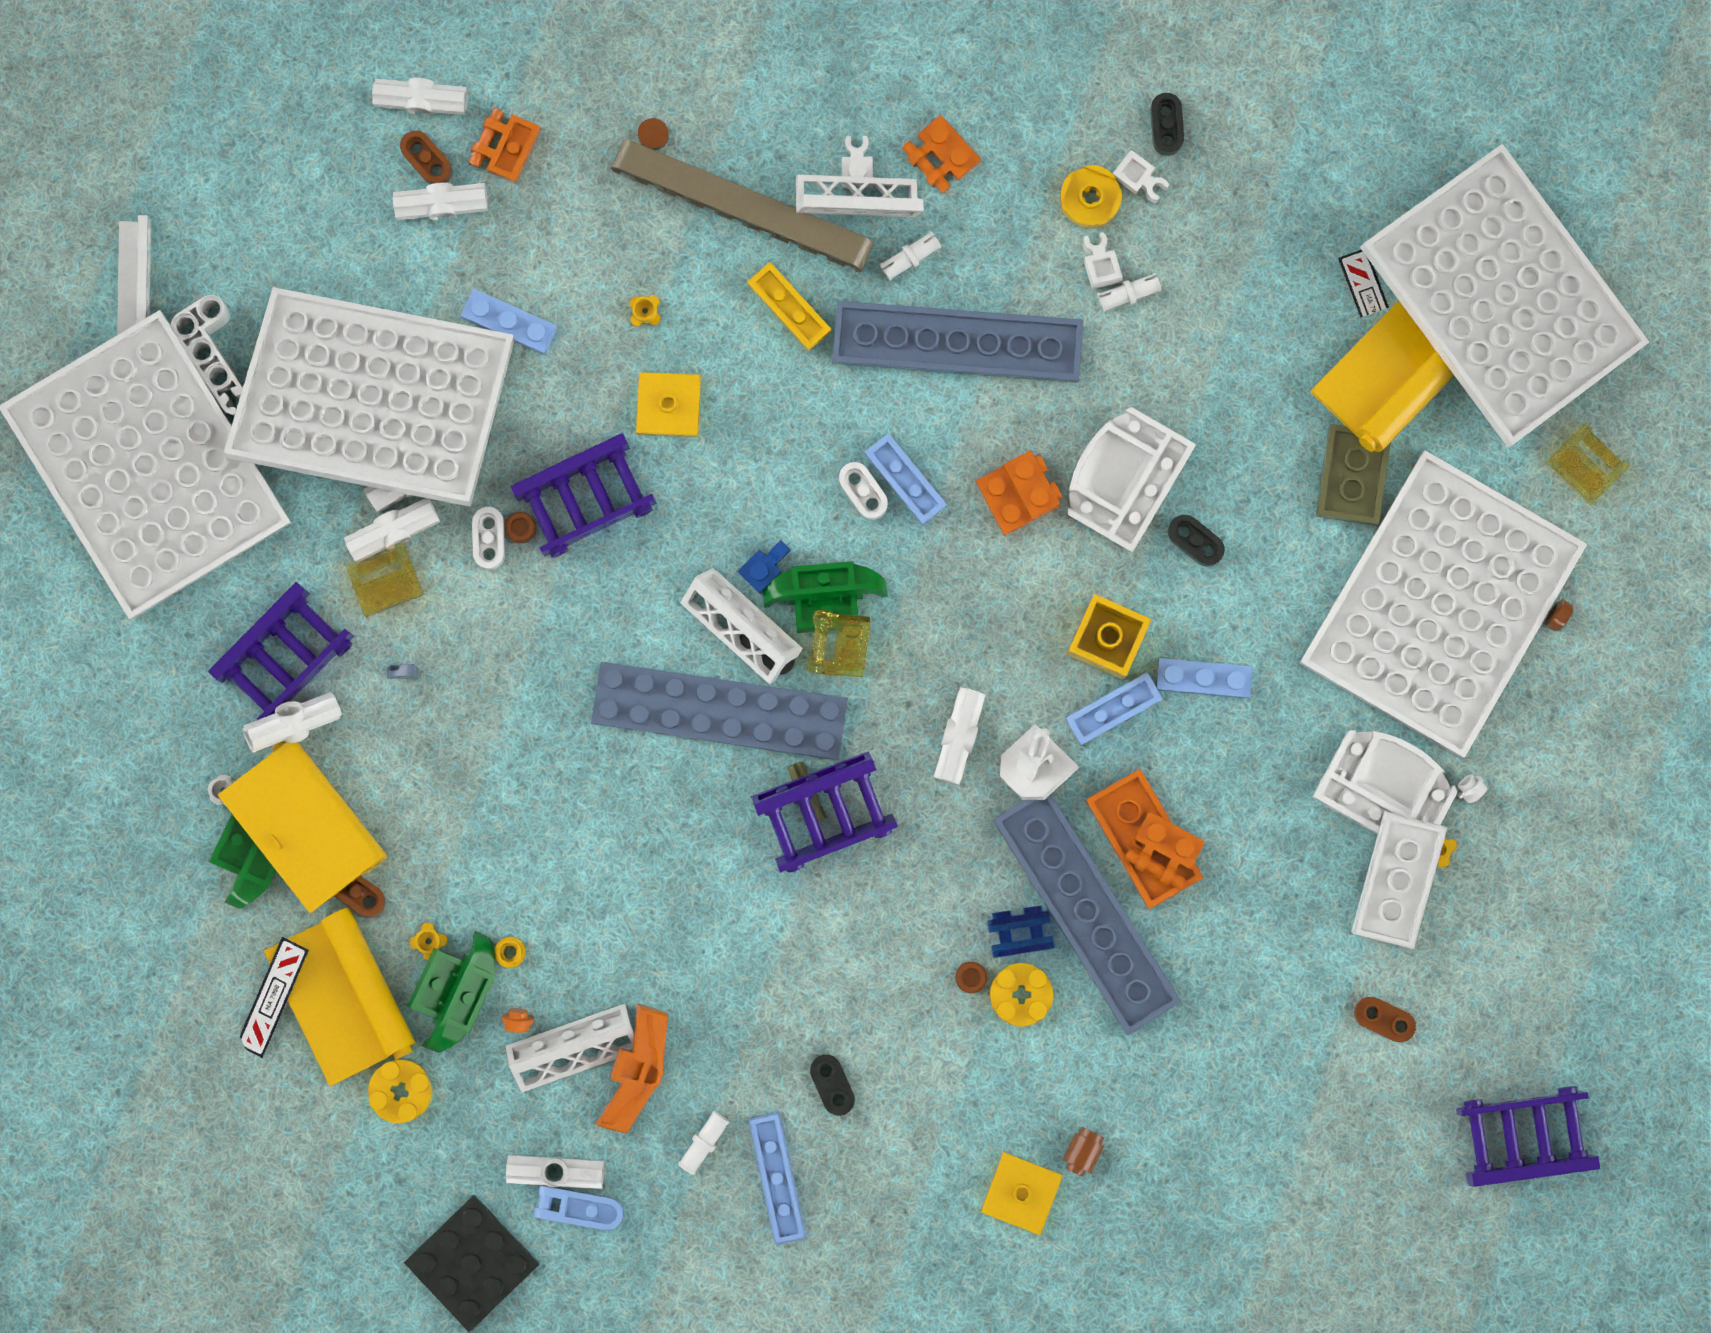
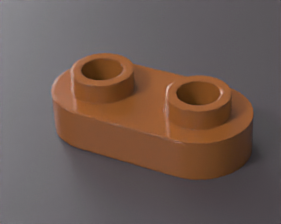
[400,131,452,184]
[334,875,386,918]
[1354,997,1416,1042]

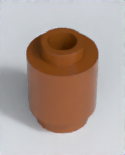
[1063,1127,1104,1177]

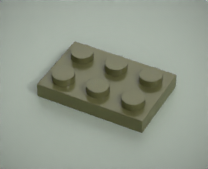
[1316,424,1391,526]

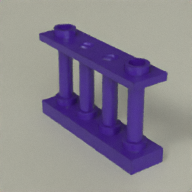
[510,433,657,558]
[208,582,354,720]
[751,751,898,873]
[1456,1086,1601,1187]

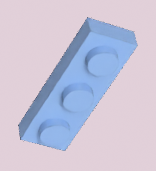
[460,288,558,355]
[864,433,947,526]
[1156,658,1252,698]
[1065,672,1163,746]

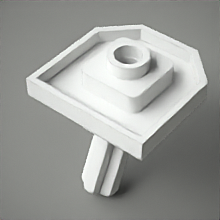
[1000,724,1079,800]

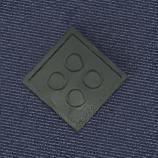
[404,1195,540,1332]

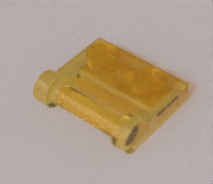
[1546,422,1631,505]
[346,543,424,618]
[807,610,870,677]

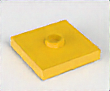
[636,372,701,437]
[980,1152,1063,1235]

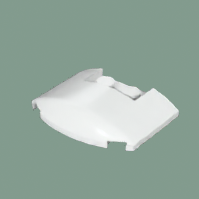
[1068,407,1196,552]
[1313,730,1458,835]

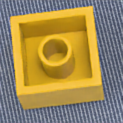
[1066,594,1152,680]

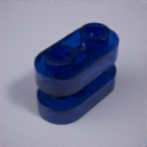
[987,905,1055,958]

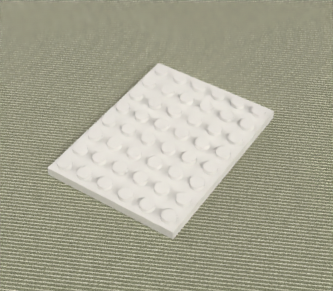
[1360,144,1649,448]
[224,287,514,507]
[0,310,292,620]
[1299,450,1587,759]

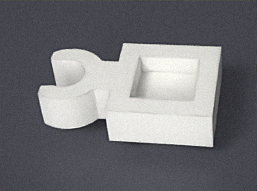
[842,136,873,189]
[1113,150,1169,203]
[1083,232,1123,289]

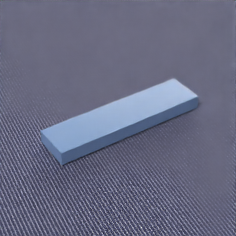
[748,1112,806,1245]

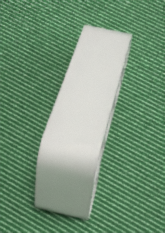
[171,295,243,418]

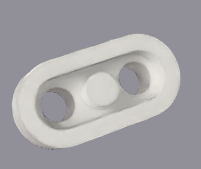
[839,462,888,520]
[472,507,505,570]

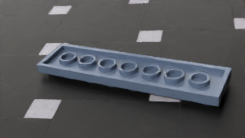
[832,301,1083,383]
[591,662,848,760]
[993,794,1181,1035]

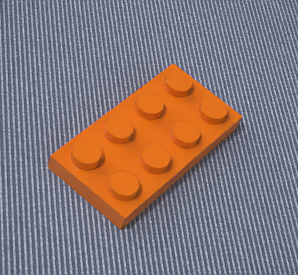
[1085,769,1204,909]

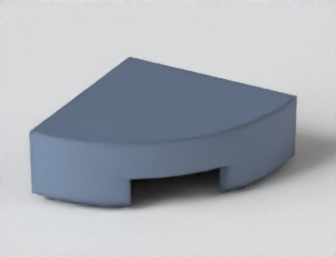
[387,664,418,679]

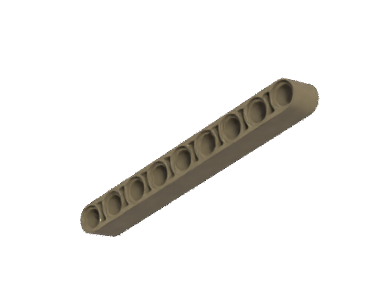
[611,140,874,272]

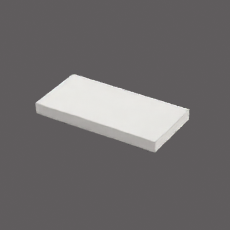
[1351,811,1447,949]

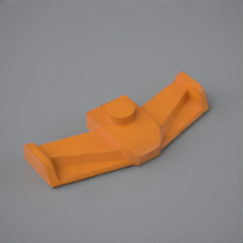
[595,1003,668,1134]

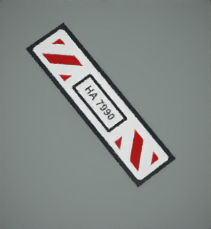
[1338,250,1389,318]
[240,937,309,1058]

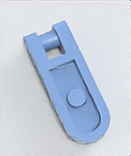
[533,1185,624,1230]

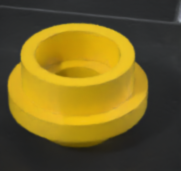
[494,936,526,968]

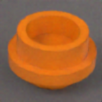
[502,1008,534,1033]

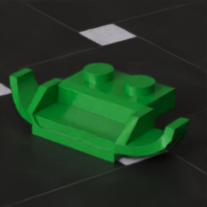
[763,561,888,633]
[209,813,276,909]
[407,931,496,1053]

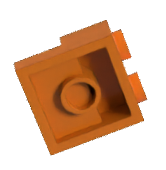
[975,450,1062,536]

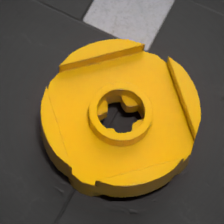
[1060,165,1122,228]
[990,963,1053,1027]
[368,1059,433,1124]

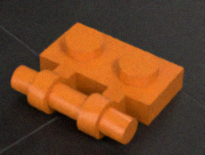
[468,108,541,184]
[902,114,981,194]
[1124,811,1205,889]

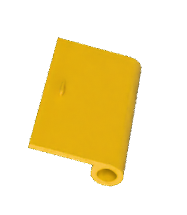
[1310,301,1454,452]
[218,741,388,914]
[264,907,416,1087]

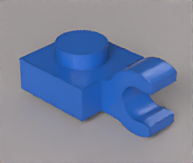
[737,540,791,594]

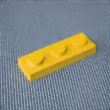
[747,262,832,352]

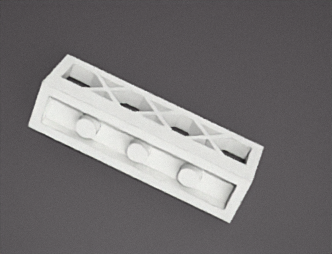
[796,174,924,217]
[117,215,151,335]
[680,568,803,684]
[506,1004,634,1093]

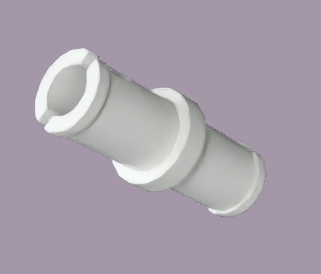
[879,231,942,281]
[1097,273,1162,312]
[678,1111,730,1175]

